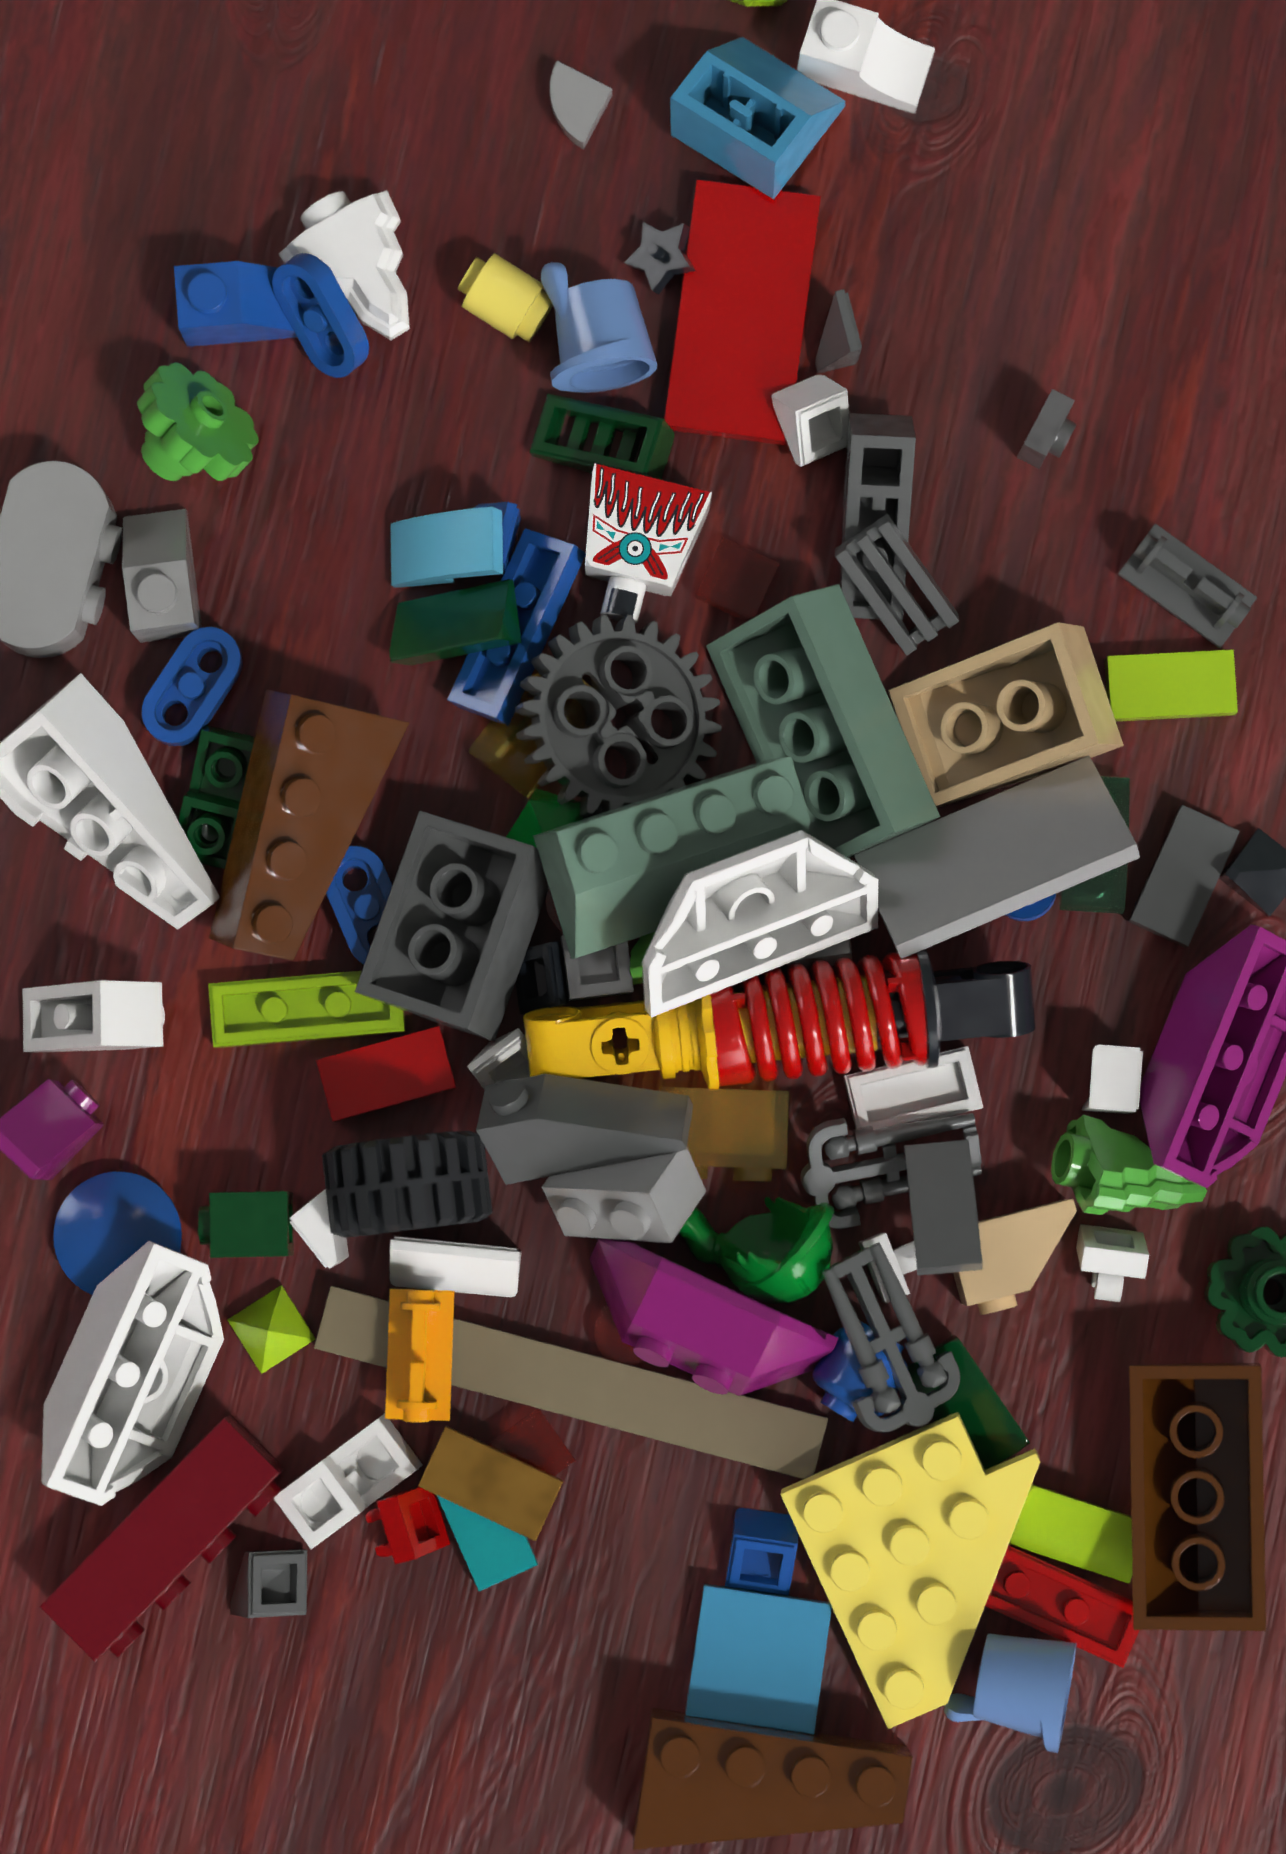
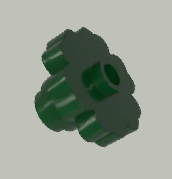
[1204,1227,1286,1357]

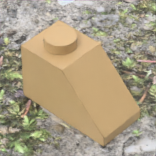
[953,1199,1077,1315]

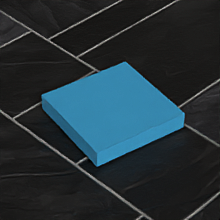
[685,1584,832,1734]

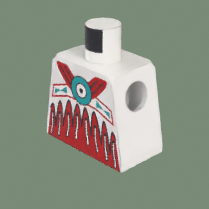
[585,463,712,623]

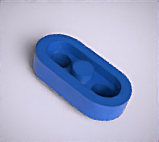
[272,253,369,378]
[142,627,243,746]
[326,846,393,965]

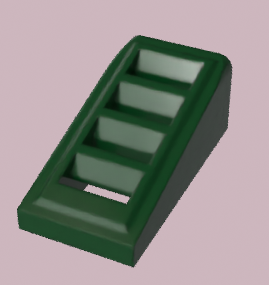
[529,394,674,480]

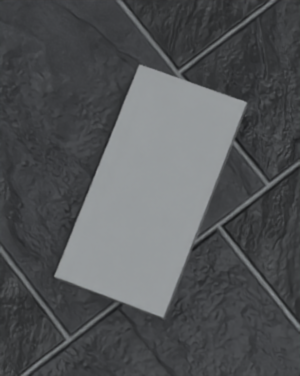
[854,755,1140,959]

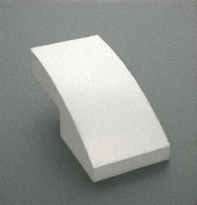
[274,1413,423,1549]

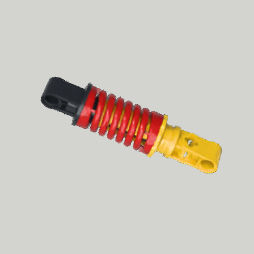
[523,949,1036,1090]

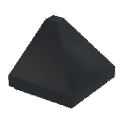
[1219,828,1286,917]

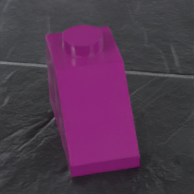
[0,1079,104,1180]

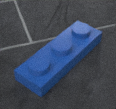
[447,528,586,726]

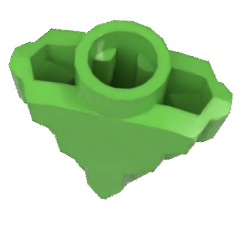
[1051,1115,1207,1215]

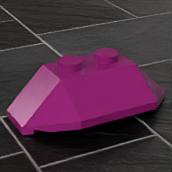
[1139,924,1286,1188]
[589,1238,838,1396]

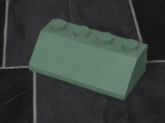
[706,584,940,859]
[533,756,810,959]

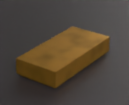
[418,1426,564,1541]

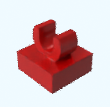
[365,1486,450,1564]

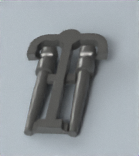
[800,1113,982,1229]
[822,1242,960,1432]

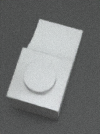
[797,0,935,114]

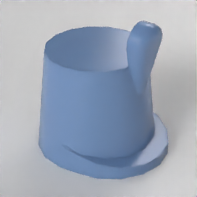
[540,262,657,393]
[944,1634,1077,1753]

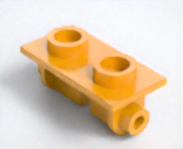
[385,1289,455,1422]

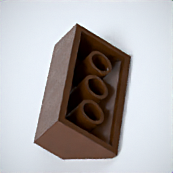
[1129,1363,1266,1631]

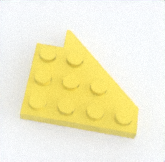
[780,1412,1040,1729]

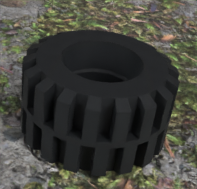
[322,1130,493,1238]

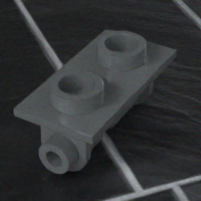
[1118,523,1258,648]

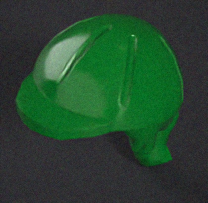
[678,1196,834,1304]

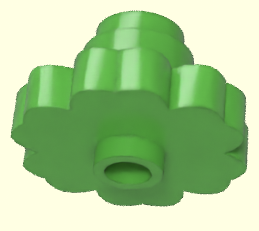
[137,362,259,481]

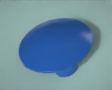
[53,1172,182,1295]

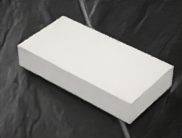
[843,1046,984,1130]

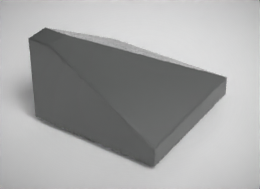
[814,289,862,374]
[230,1549,307,1618]

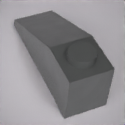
[840,413,916,620]
[476,1074,693,1185]

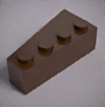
[633,1708,913,1850]

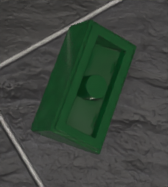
[389,579,521,666]
[908,1335,1030,1470]

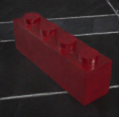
[39,1415,285,1662]

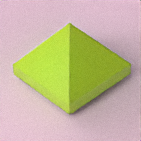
[228,1285,316,1374]

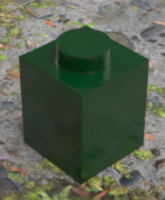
[198,1191,294,1258]

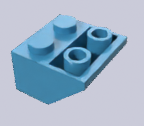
[670,37,845,199]

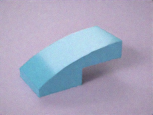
[391,506,503,588]

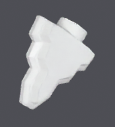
[279,190,410,340]

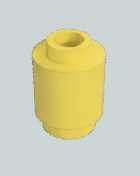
[458,253,553,342]

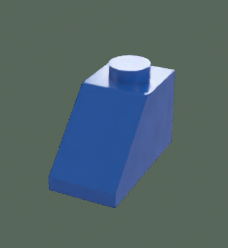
[174,261,298,347]

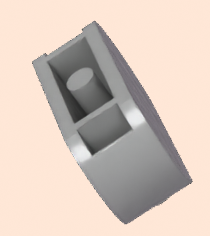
[0,461,122,658]

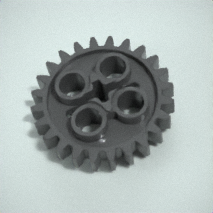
[515,615,722,817]

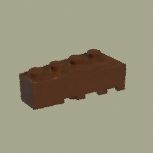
[209,689,409,961]

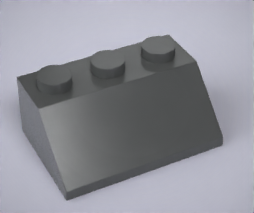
[355,811,549,1042]

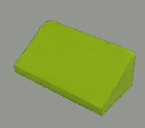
[1009,1484,1133,1584]

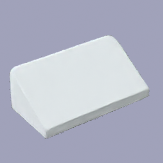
[390,1236,522,1298]

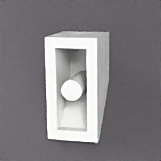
[22,980,165,1052]

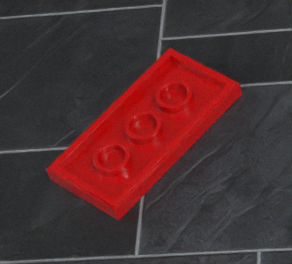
[664,180,821,446]

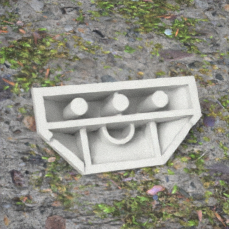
[642,830,878,1017]
[41,1241,224,1506]

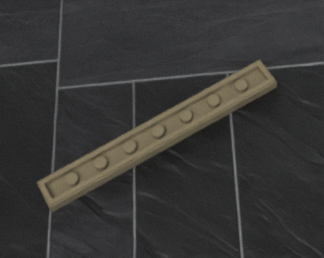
[314,1286,828,1479]

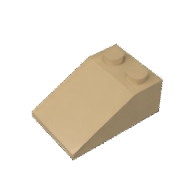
[889,622,1124,808]

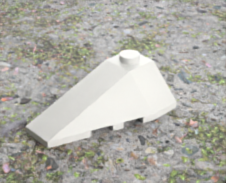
[0,673,220,930]

